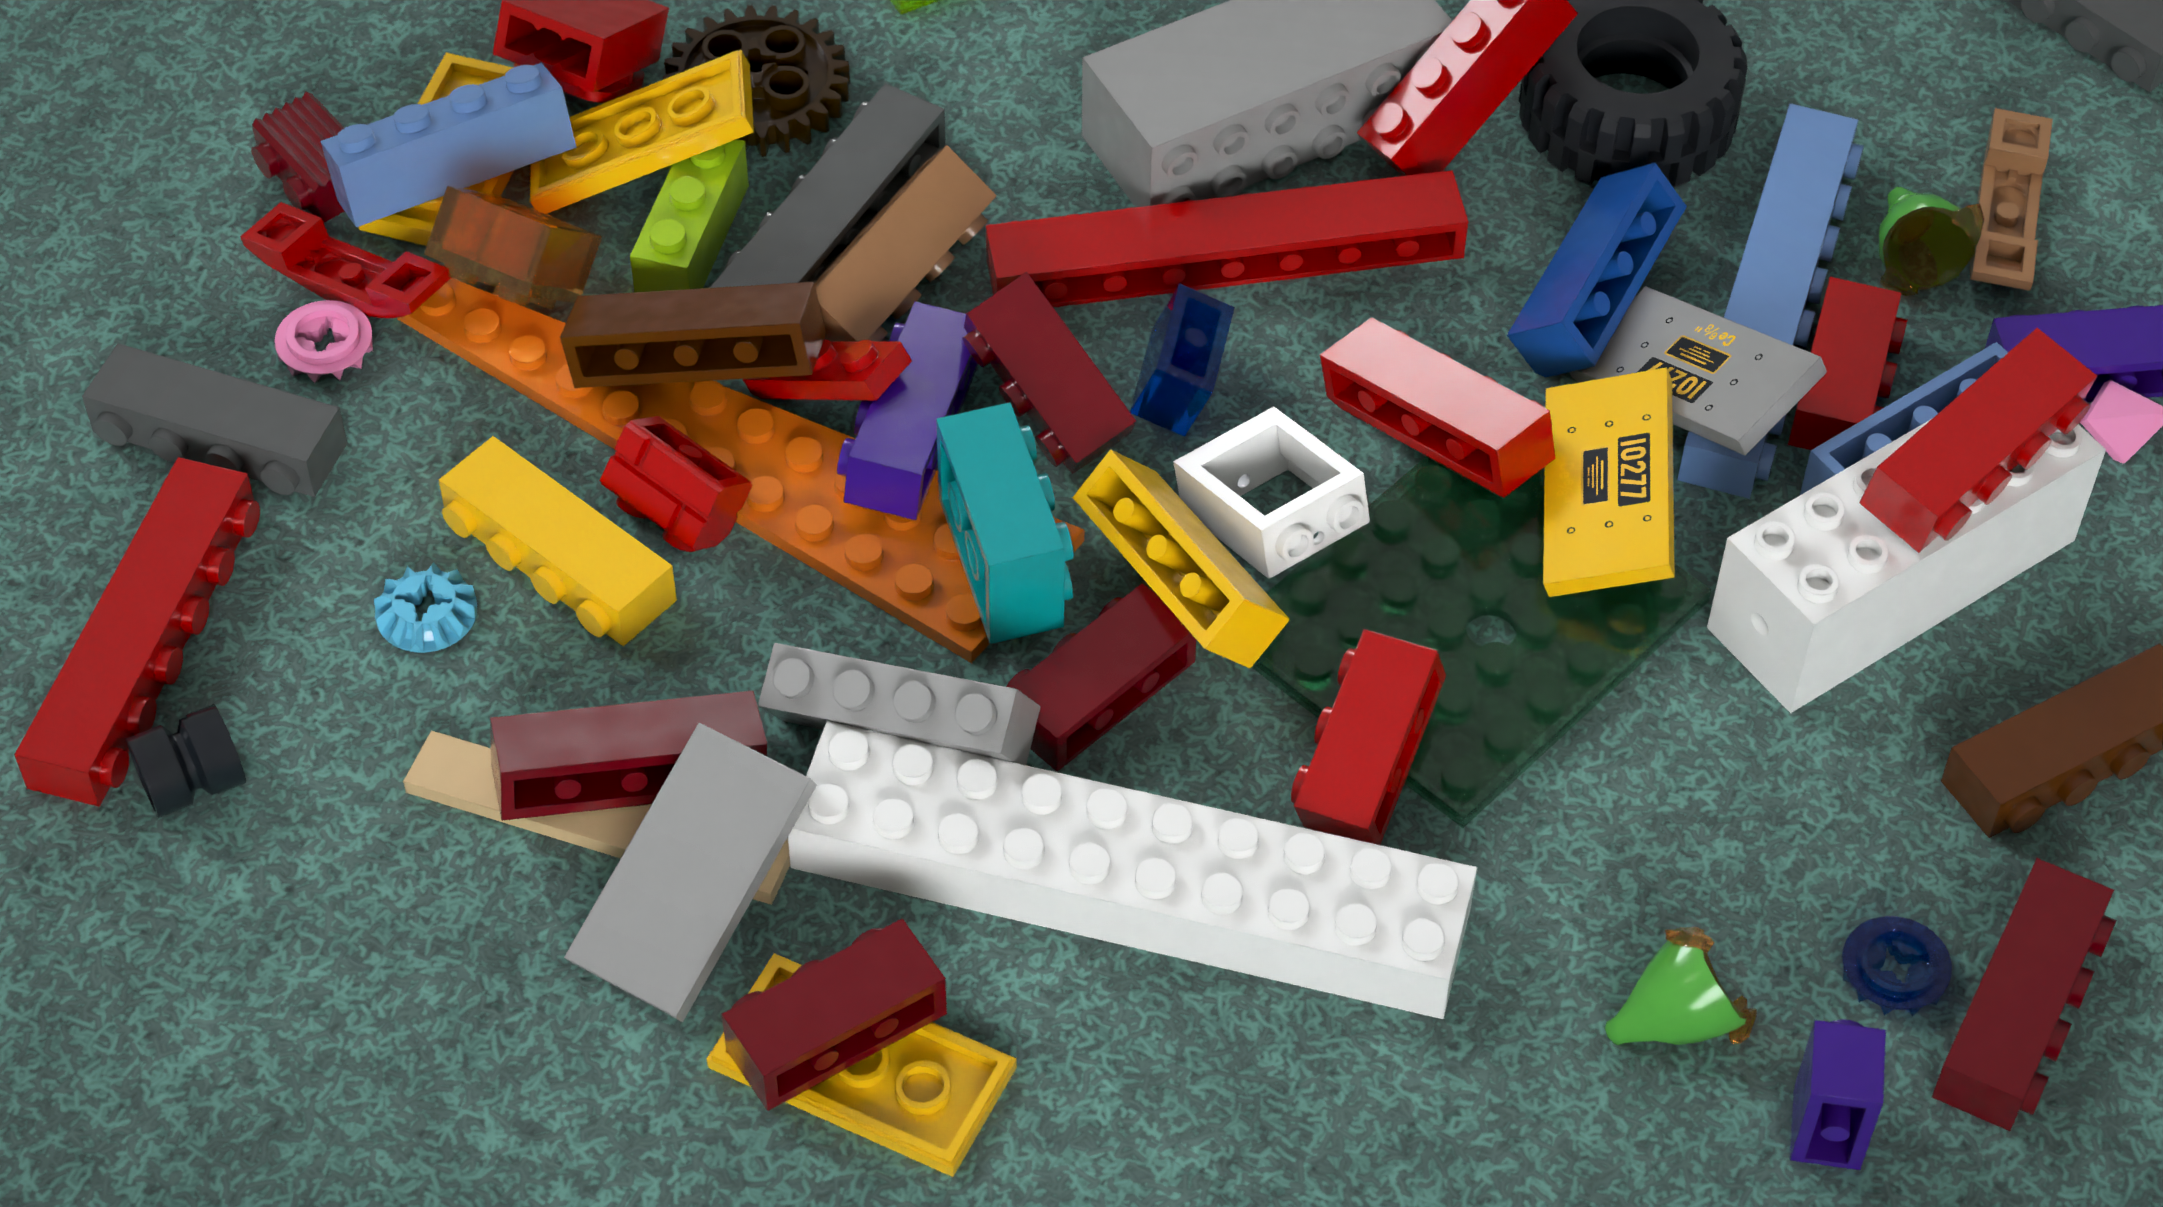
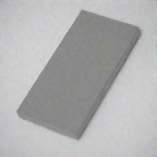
[564,723,817,1022]

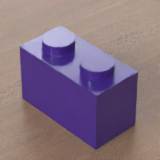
[1790,1020,1886,1170]

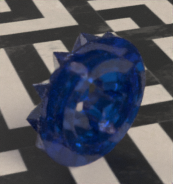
[1841,916,1952,1017]

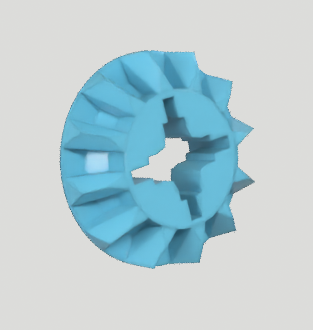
[374,562,477,653]

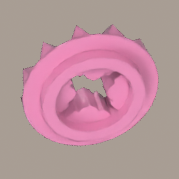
[275,300,373,383]

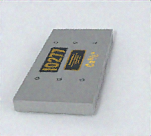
[1569,286,1827,456]

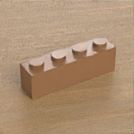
[814,145,997,341]

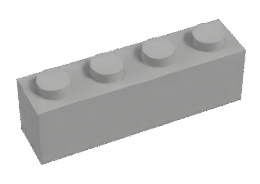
[758,643,1041,765]

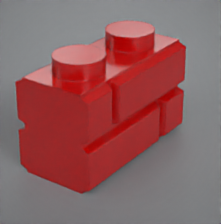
[599,416,753,552]

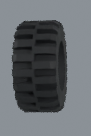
[1518,0,1748,188]

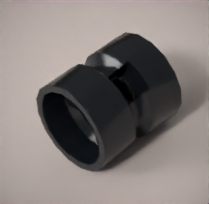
[126,704,246,818]

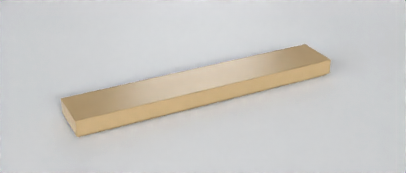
[403,730,790,905]

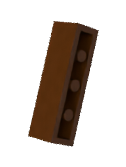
[560,282,826,388]
[1941,643,2163,838]

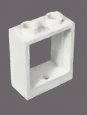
[1173,407,1370,579]

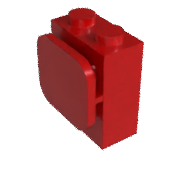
[492,0,669,103]

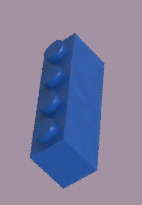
[1507,163,1687,377]

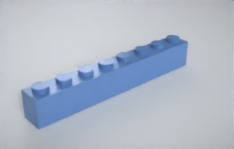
[1677,104,1864,499]

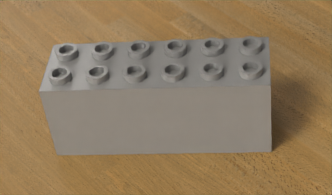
[1082,0,1452,207]

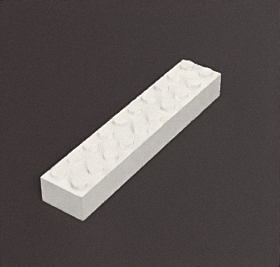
[788,721,1477,1019]

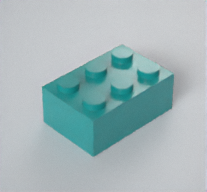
[936,402,1074,644]

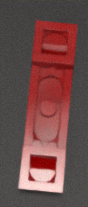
[240,202,452,318]

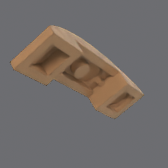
[1970,108,2053,291]

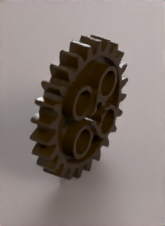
[663,5,850,157]

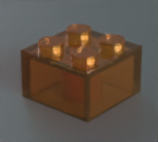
[424,186,602,309]

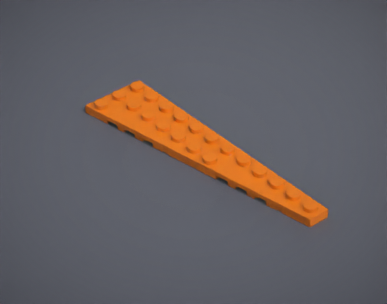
[397,278,1085,663]

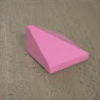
[2080,380,2163,464]

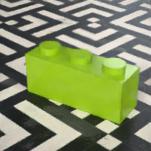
[630,139,749,292]

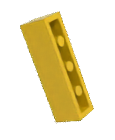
[439,436,677,647]
[1072,449,1290,668]

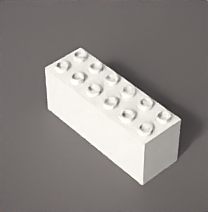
[1707,419,2106,713]

